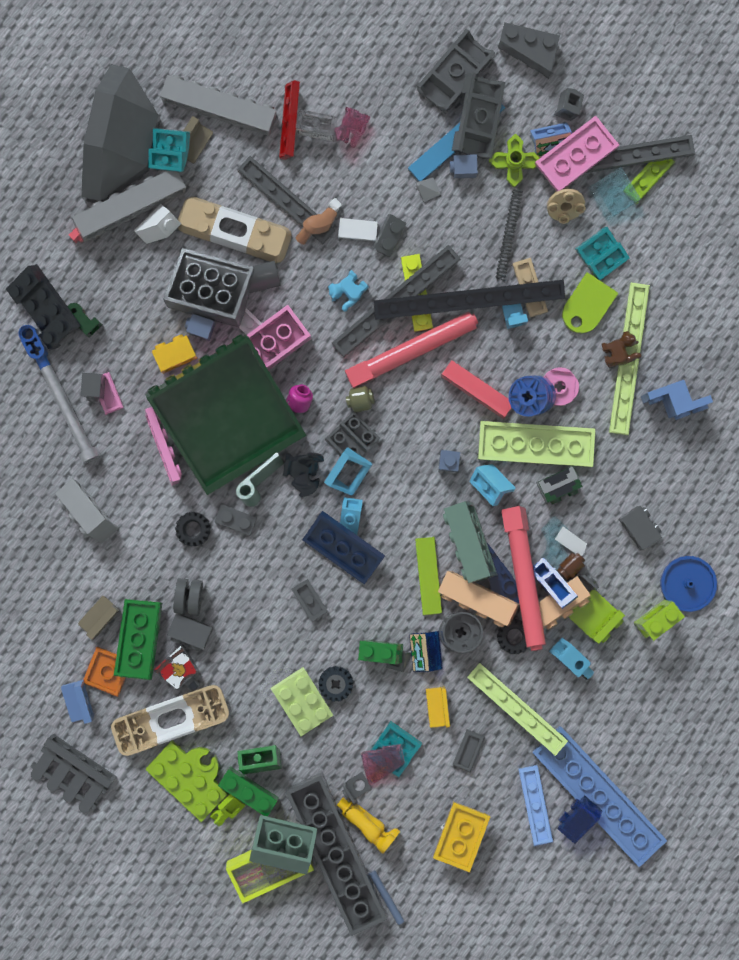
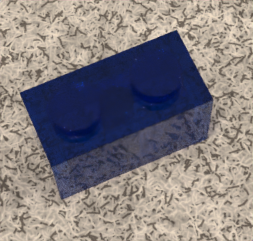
[557,795,603,844]

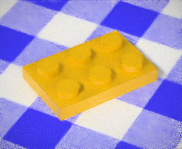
[433,801,490,872]

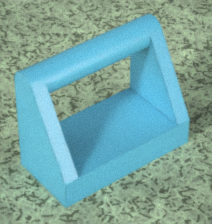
[324,447,372,495]

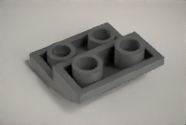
[325,411,380,467]

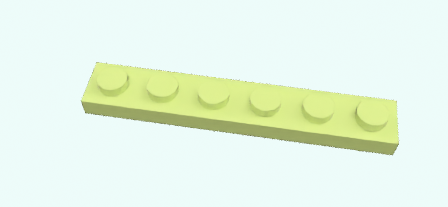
[467,663,568,756]

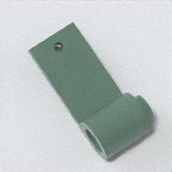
[236,453,284,507]

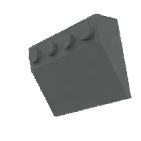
[163,248,254,328]

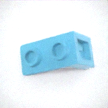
[502,304,528,329]
[340,497,363,535]

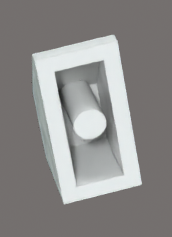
[134,204,181,244]

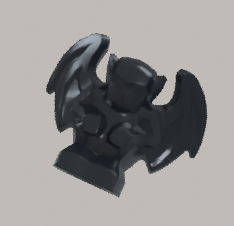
[283,452,324,497]

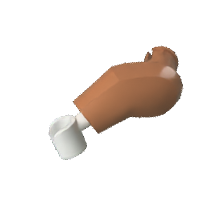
[296,198,341,245]

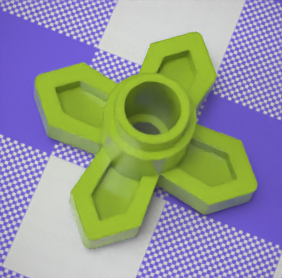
[489,134,540,188]

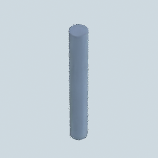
[369,870,404,925]

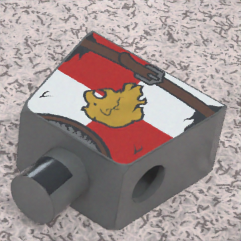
[153,645,200,692]

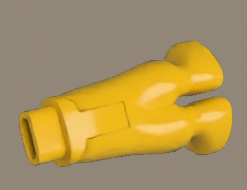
[336,797,401,854]

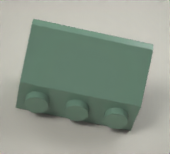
[249,815,317,875]

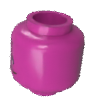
[286,384,313,413]

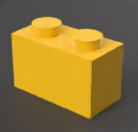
[152,334,198,374]

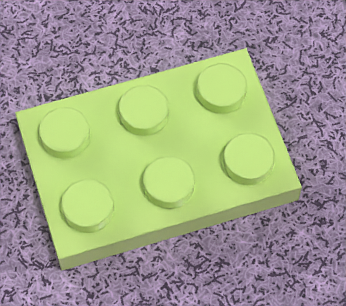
[270,667,333,736]

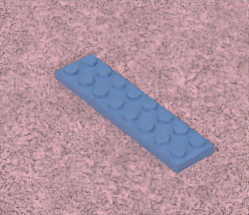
[532,726,667,867]

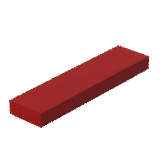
[279,80,300,160]

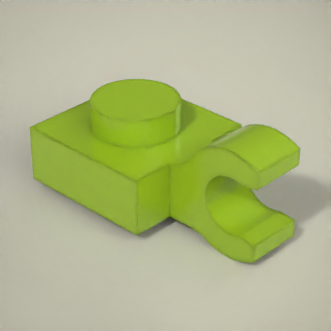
[210,794,246,827]

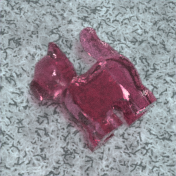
[335,107,370,148]

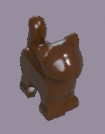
[602,331,642,368]

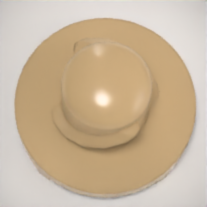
[547,187,586,224]

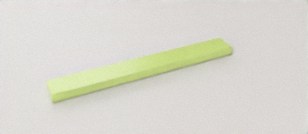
[609,282,650,435]

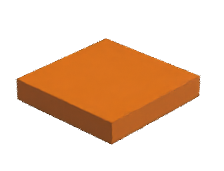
[83,646,126,697]

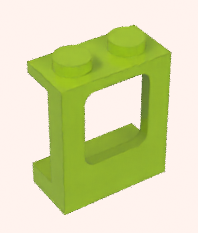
[634,600,685,641]

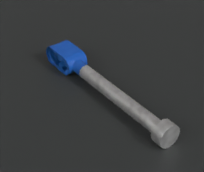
[18,325,100,464]

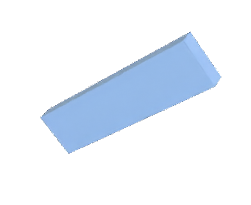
[518,765,553,846]

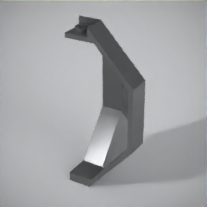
[81,64,161,203]

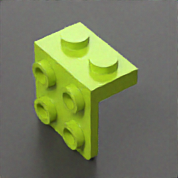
[569,590,625,644]

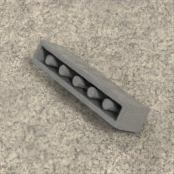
[160,75,277,136]
[72,170,186,243]

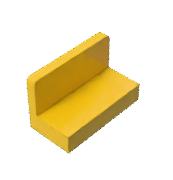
[426,686,450,728]

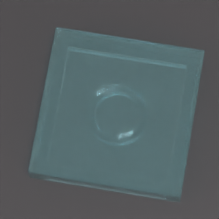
[588,167,641,220]

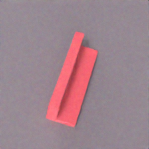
[441,360,511,419]

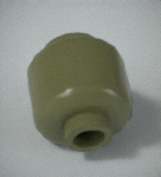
[346,386,375,413]

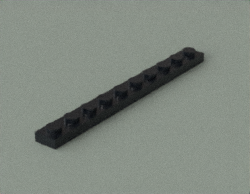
[373,279,566,320]

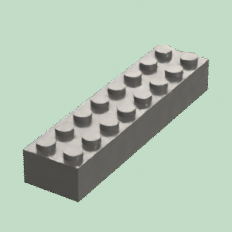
[286,772,387,936]

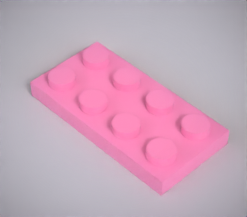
[535,116,619,191]
[145,407,182,486]

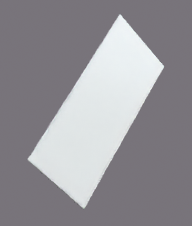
[555,527,587,556]

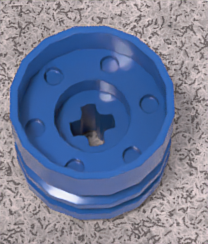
[509,375,556,417]

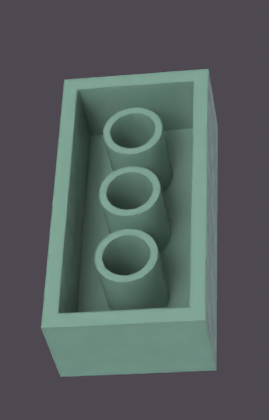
[443,501,498,583]

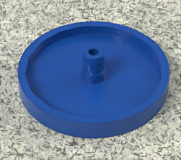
[660,556,717,612]

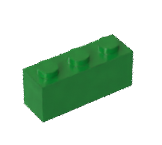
[218,766,279,817]

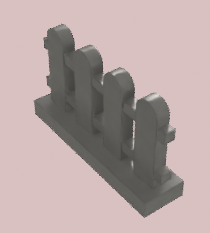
[30,734,117,813]

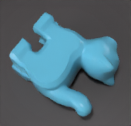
[328,270,369,312]

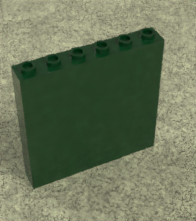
[145,334,307,495]

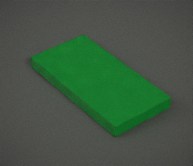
[113,599,163,680]

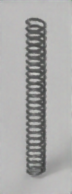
[495,189,523,281]

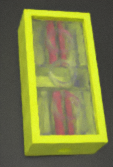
[226,850,314,904]

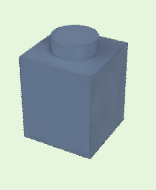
[450,155,478,179]
[185,314,216,341]
[438,450,460,472]

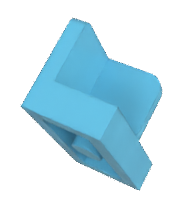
[469,464,515,506]

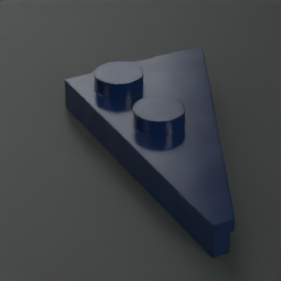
[487,543,519,603]

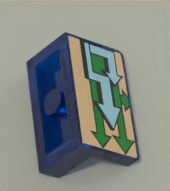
[409,631,443,672]

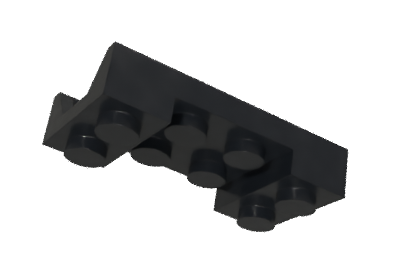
[6,264,81,351]

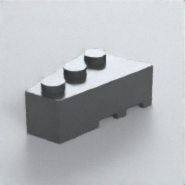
[498,22,560,79]

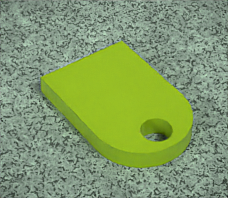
[562,272,618,334]

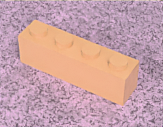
[438,571,520,627]

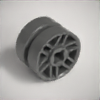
[173,578,203,616]

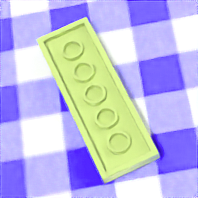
[478,421,595,467]

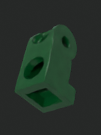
[68,303,103,338]

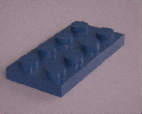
[302,511,385,585]

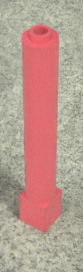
[345,311,478,388]
[501,506,546,651]

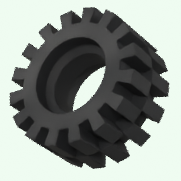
[175,512,211,546]
[497,619,529,654]

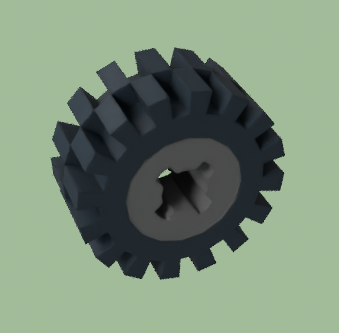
[318,666,353,702]

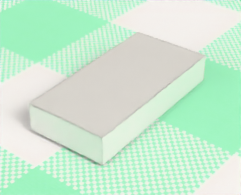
[338,218,378,242]

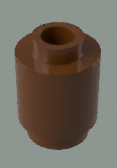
[557,553,585,581]

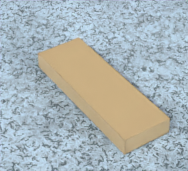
[512,258,548,318]

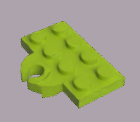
[145,740,228,822]

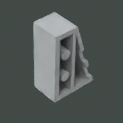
[55,478,119,543]

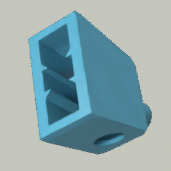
[549,638,594,680]

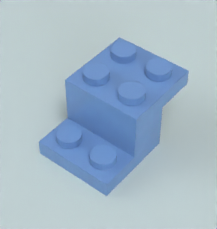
[641,380,713,420]

